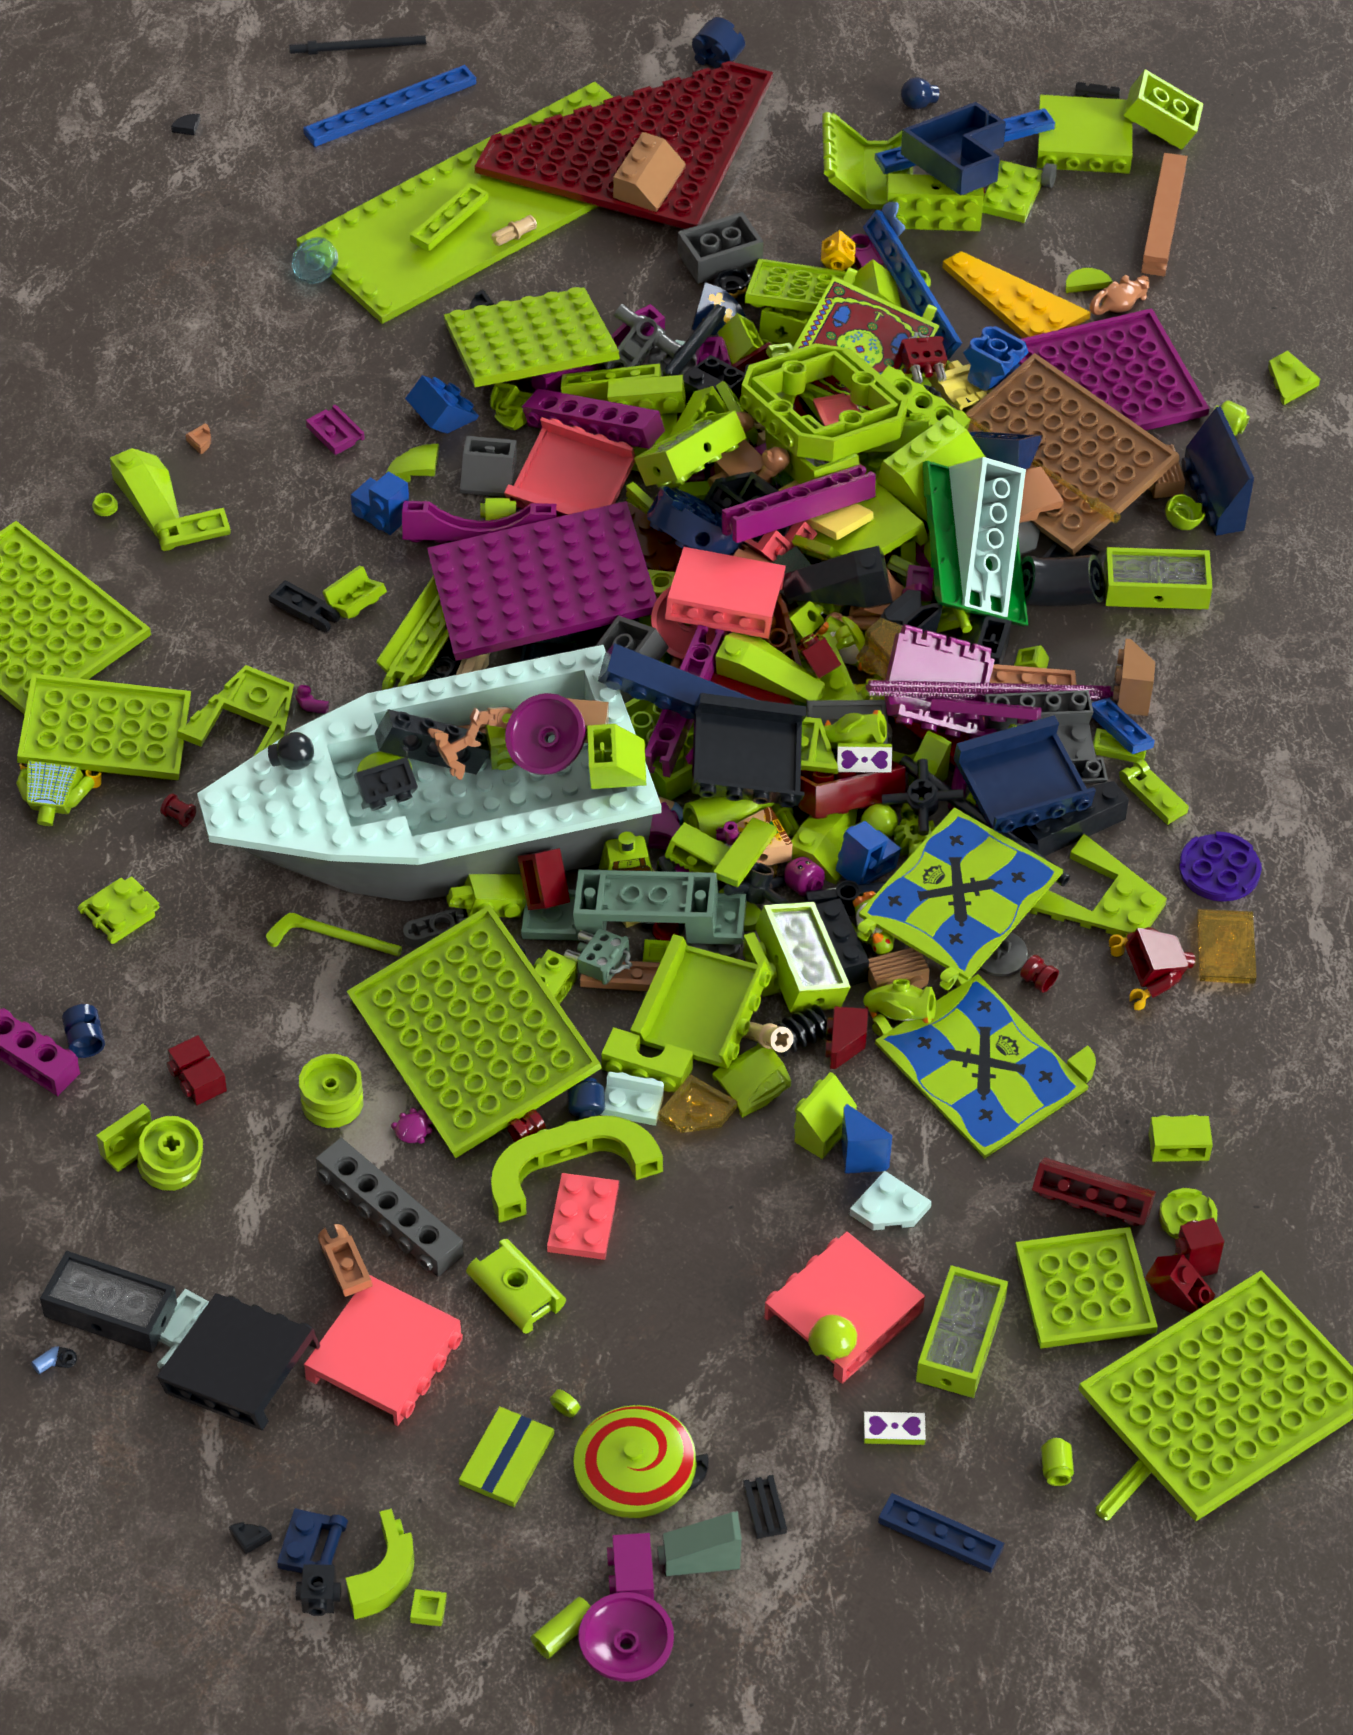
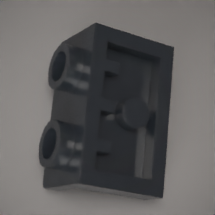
[354,757,418,811]

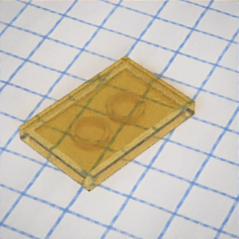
[1197,909,1257,984]

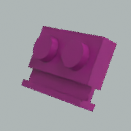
[306,404,365,455]

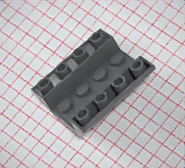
[984,690,1108,784]

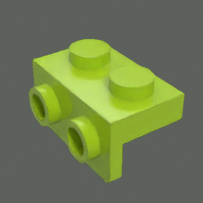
[323,566,387,619]

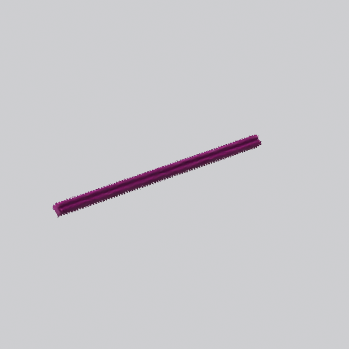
[866,680,1113,701]

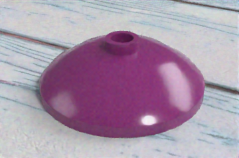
[505,693,586,775]
[579,1592,674,1682]

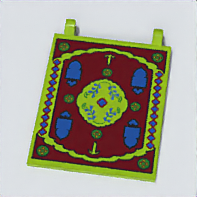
[792,267,940,413]

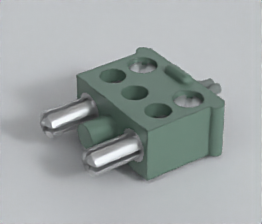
[564,928,632,985]

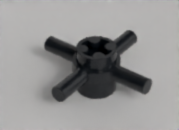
[882,759,964,836]
[724,862,788,905]

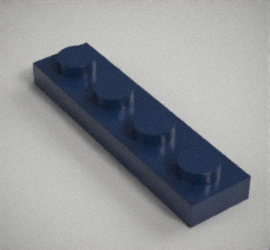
[878,1493,1004,1573]

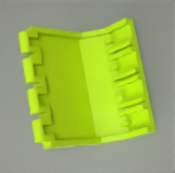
[822,112,913,209]

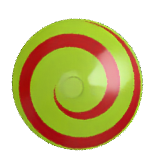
[574,1405,696,1518]

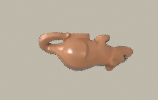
[1089,275,1149,315]

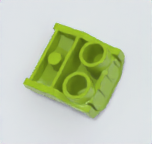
[712,1042,791,1118]

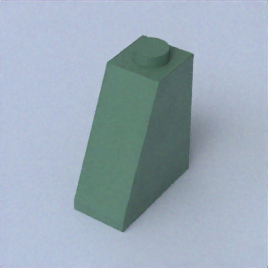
[657,1512,742,1576]

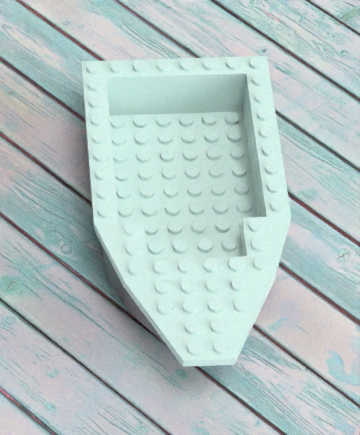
[197,645,661,901]

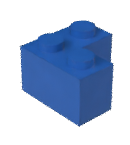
[351,471,409,535]
[836,821,901,885]

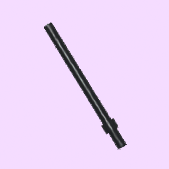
[289,35,426,55]

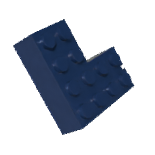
[901,102,1006,196]

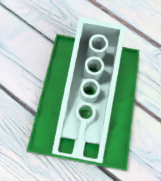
[923,457,1028,627]

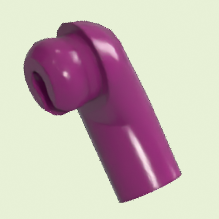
[295,685,329,714]
[716,821,739,846]

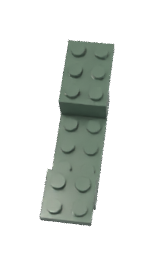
[521,870,747,945]

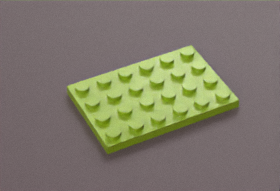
[17,673,191,780]

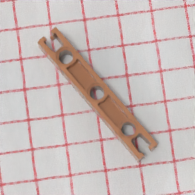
[1141,153,1187,276]

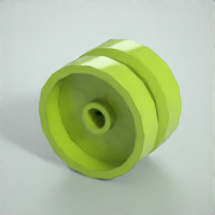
[299,1054,364,1128]
[137,1116,203,1191]

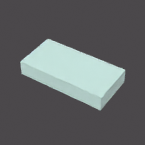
[159,1289,209,1347]

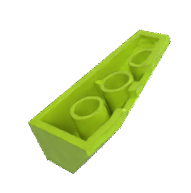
[110,448,180,541]
[716,632,825,703]

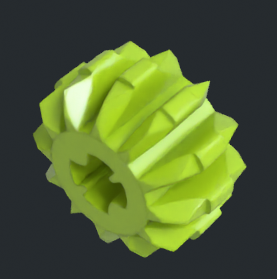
[894,815,936,857]

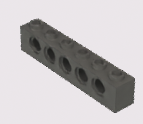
[316,1137,464,1277]

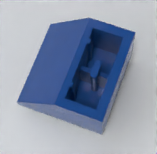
[405,375,479,434]

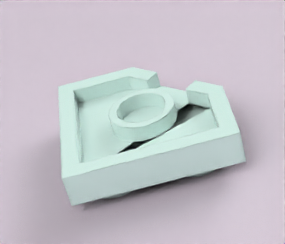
[849,1171,931,1230]

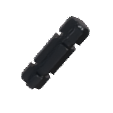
[1075,82,1120,99]

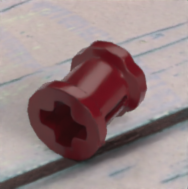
[160,793,196,827]

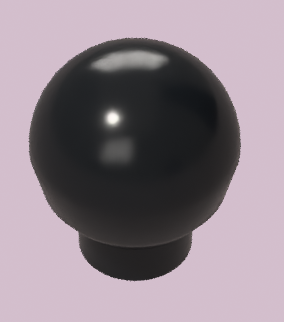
[268,732,314,770]

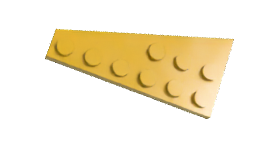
[942,251,1091,338]

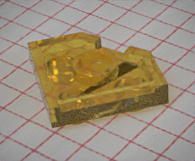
[658,1075,738,1133]

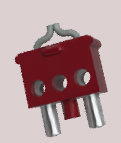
[898,332,948,383]

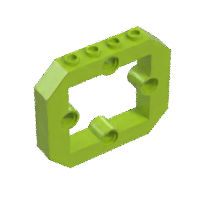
[740,343,908,462]

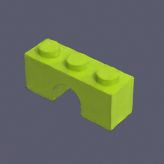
[601,1027,693,1094]

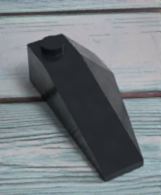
[783,546,893,609]

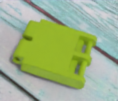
[77,877,160,944]

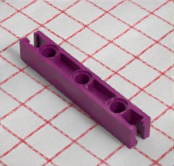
[722,464,876,543]
[645,624,724,778]

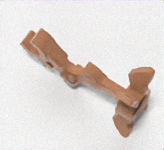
[428,707,514,780]

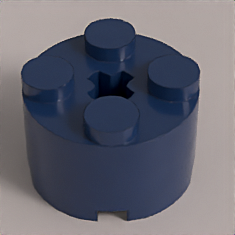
[692,17,745,69]

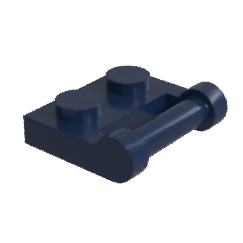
[277,1508,348,1574]

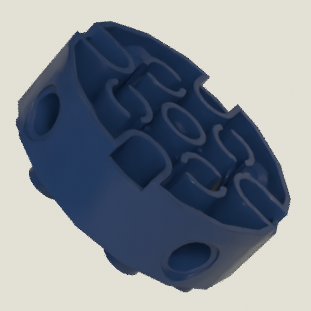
[646,485,746,556]

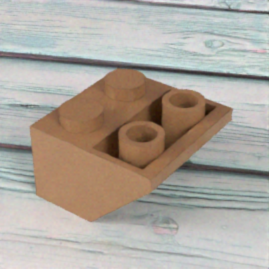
[1112,639,1155,716]

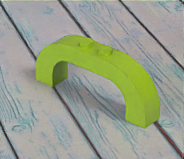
[491,1116,663,1223]

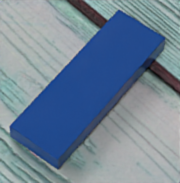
[1092,698,1155,754]

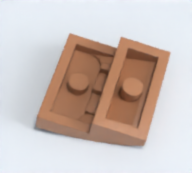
[1019,466,1063,523]

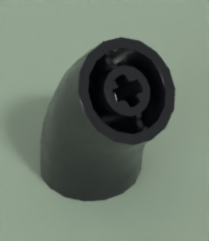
[1021,554,1105,606]

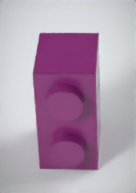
[607,1533,654,1600]

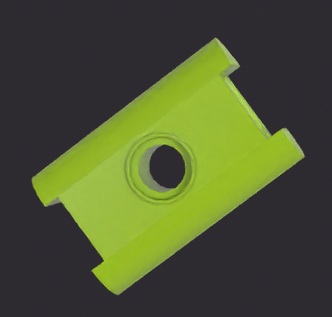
[466,1239,566,1334]

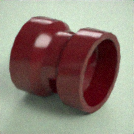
[1020,954,1059,993]
[507,1109,546,1142]

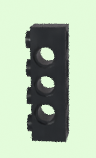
[375,709,490,775]

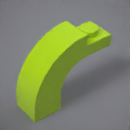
[346,1509,414,1619]

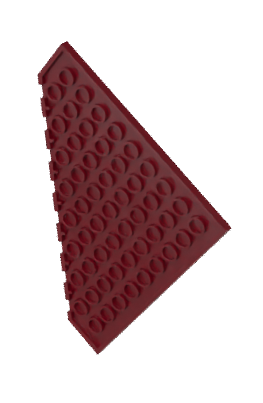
[475,61,773,229]

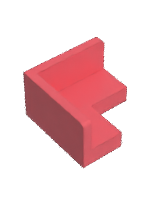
[744,521,818,574]

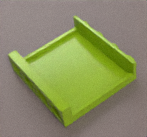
[1037,95,1132,174]
[813,482,929,561]
[630,934,771,1069]

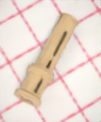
[742,1022,793,1052]

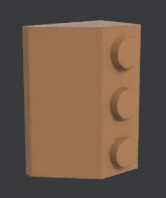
[613,132,685,212]

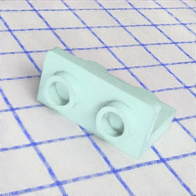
[600,1072,664,1126]

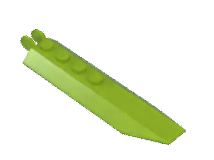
[376,575,449,690]

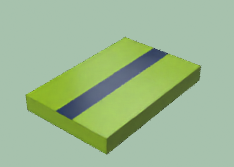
[459,1406,554,1507]

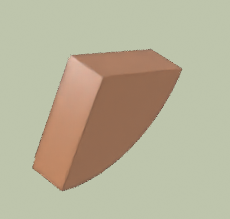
[186,423,211,454]

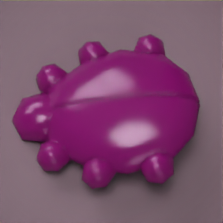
[391,1108,433,1144]

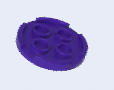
[1179,831,1262,902]

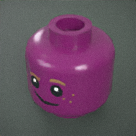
[784,857,825,897]

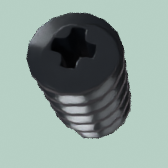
[773,1004,827,1057]

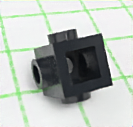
[295,1564,341,1616]

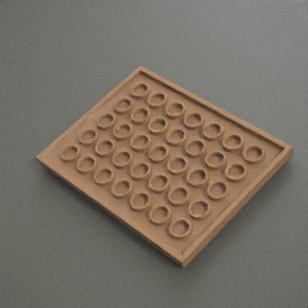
[965,353,1180,555]

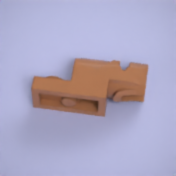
[318,1224,373,1297]

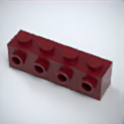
[1032,1157,1156,1226]

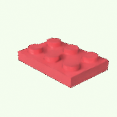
[547,1173,619,1260]

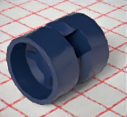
[62,1004,105,1058]

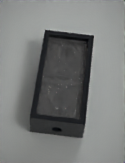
[40,1251,177,1353]

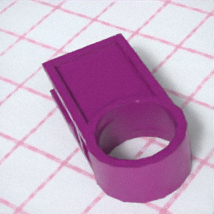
[850,234,884,270]

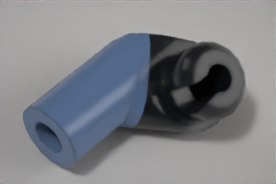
[31,1346,77,1374]

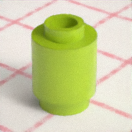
[480,498,516,520]
[1041,1438,1074,1486]

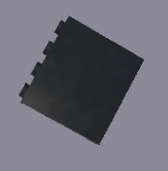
[691,693,806,808]
[157,1293,320,1431]

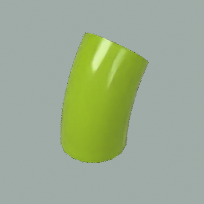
[683,796,774,844]

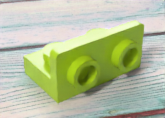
[743,932,781,997]
[96,1104,152,1172]

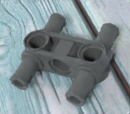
[597,303,682,370]

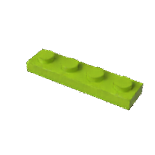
[410,183,488,252]

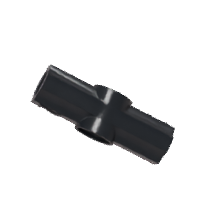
[805,880,886,916]

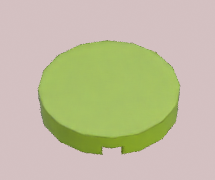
[1159,1188,1217,1239]

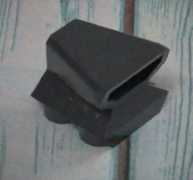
[877,590,943,654]

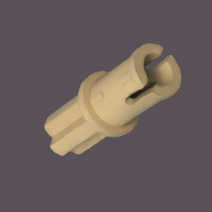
[491,215,537,246]

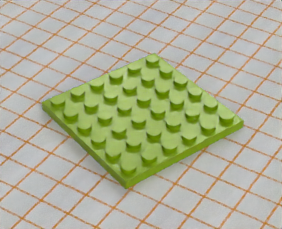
[444,287,620,387]

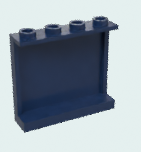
[953,715,1096,833]

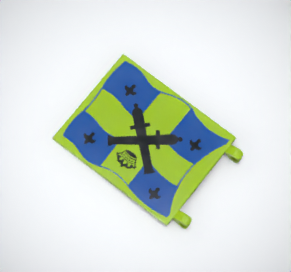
[857,807,1063,990]
[872,974,1088,1159]

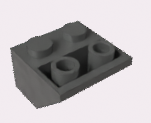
[460,436,517,497]

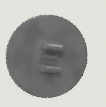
[980,932,1028,976]

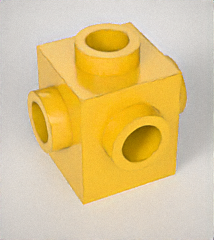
[821,230,856,271]

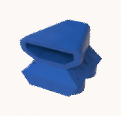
[963,326,1029,391]

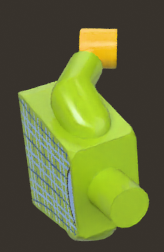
[16,760,102,826]

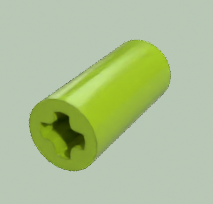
[531,1597,591,1659]

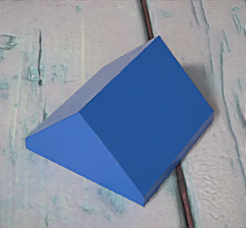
[841,1104,892,1174]

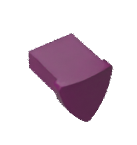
[902,564,934,602]

